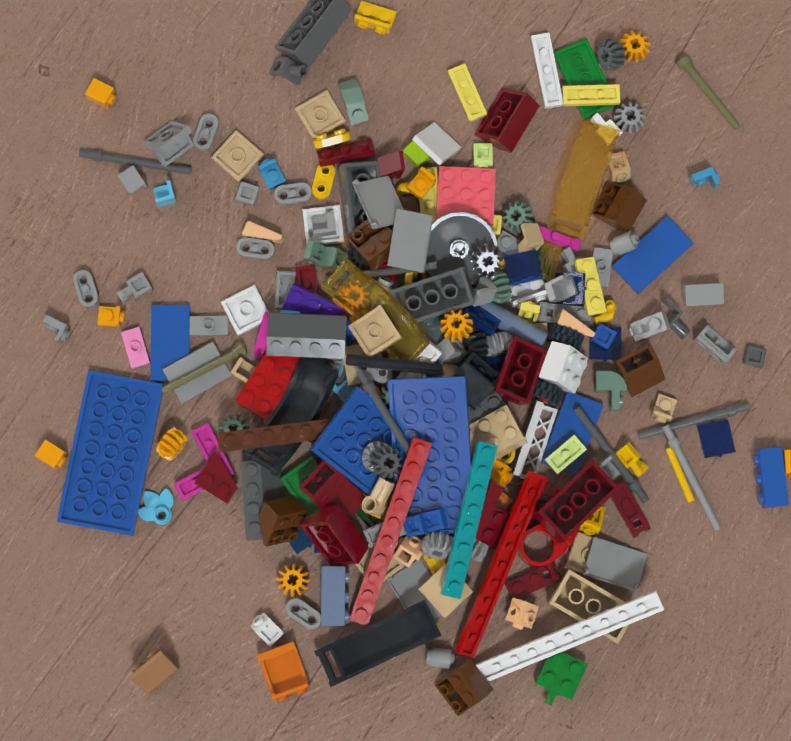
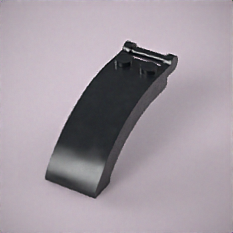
[244,357,339,477]
[314,600,442,687]

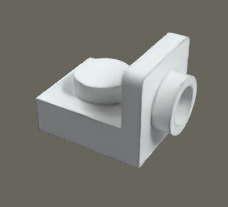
[250,613,284,647]

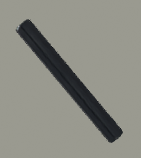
[345,354,442,375]

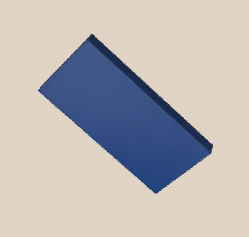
[612,216,694,295]
[151,305,190,382]
[541,392,604,476]

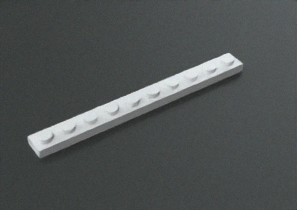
[475,590,664,682]

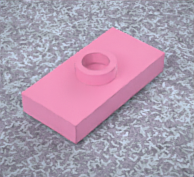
[121,327,151,369]

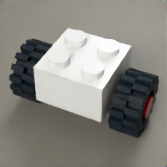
[531,324,588,407]

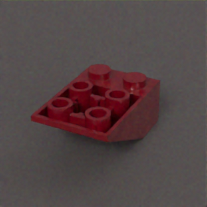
[299,460,365,520]

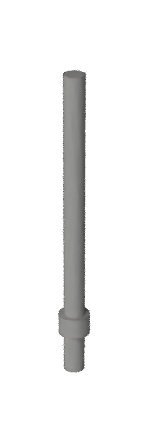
[662,424,722,531]

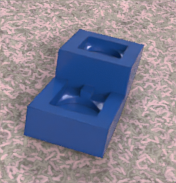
[404,508,448,537]

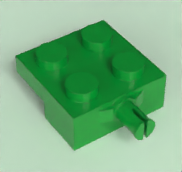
[535,652,588,706]

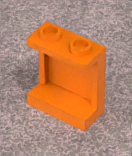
[257,641,310,702]

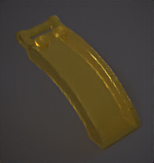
[547,120,620,241]
[320,258,430,361]

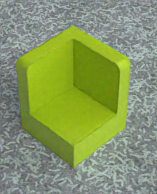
[403,141,431,170]

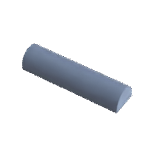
[472,302,549,347]

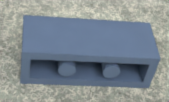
[321,566,349,626]

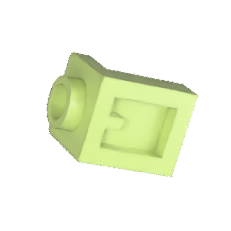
[473,143,493,169]

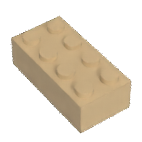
[469,405,528,461]
[548,570,629,644]

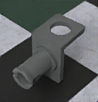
[269,57,308,85]
[661,298,690,339]

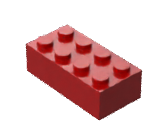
[235,353,303,421]

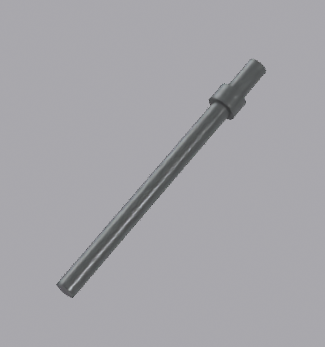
[79,149,192,174]
[326,261,438,283]
[356,369,424,469]
[637,402,750,440]
[574,406,649,503]

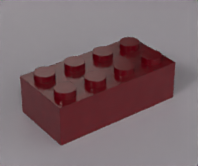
[533,460,620,544]

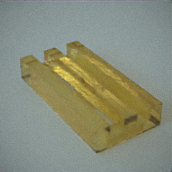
[534,241,562,281]

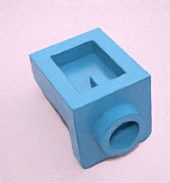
[258,158,286,191]
[689,167,720,189]

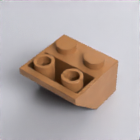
[129,650,180,694]

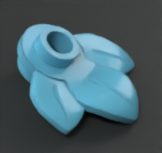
[138,489,174,525]

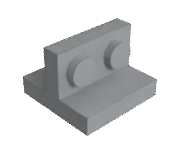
[143,121,194,167]

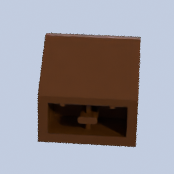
[590,182,647,232]
[346,219,392,271]
[613,343,665,397]
[259,496,307,547]
[435,658,494,716]

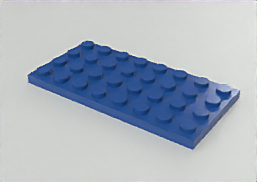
[57,370,165,536]
[388,376,472,535]

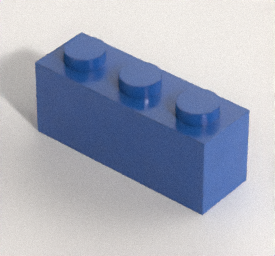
[753,447,789,509]

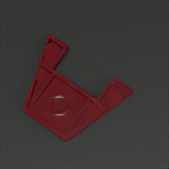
[475,479,541,549]

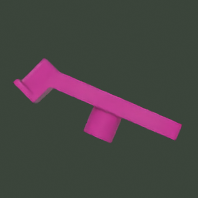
[539,226,581,251]
[254,312,268,359]

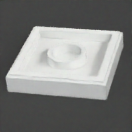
[412,122,462,165]
[302,205,345,245]
[221,285,269,336]

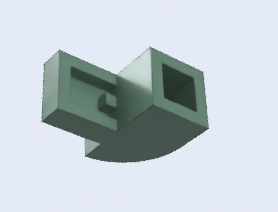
[338,78,369,125]
[303,240,347,272]
[594,371,627,412]

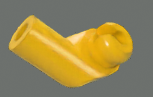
[395,182,412,198]
[593,300,616,325]

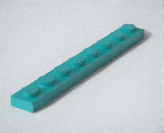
[440,441,498,599]

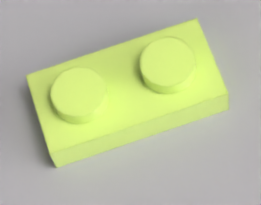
[545,435,587,474]

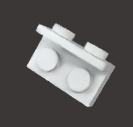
[509,273,548,309]

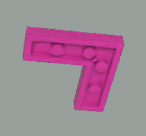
[174,423,235,501]

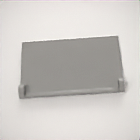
[352,176,404,229]
[387,209,433,273]
[162,342,232,404]
[583,537,647,592]
[387,559,441,619]

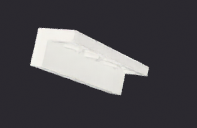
[513,401,558,480]

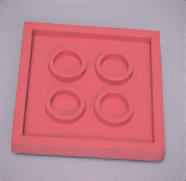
[436,166,496,226]

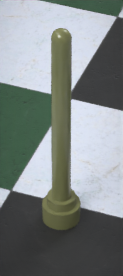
[676,54,740,130]
[161,343,247,394]

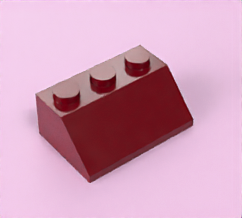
[474,88,540,153]
[494,336,547,405]
[300,505,369,566]

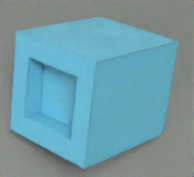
[153,180,177,208]

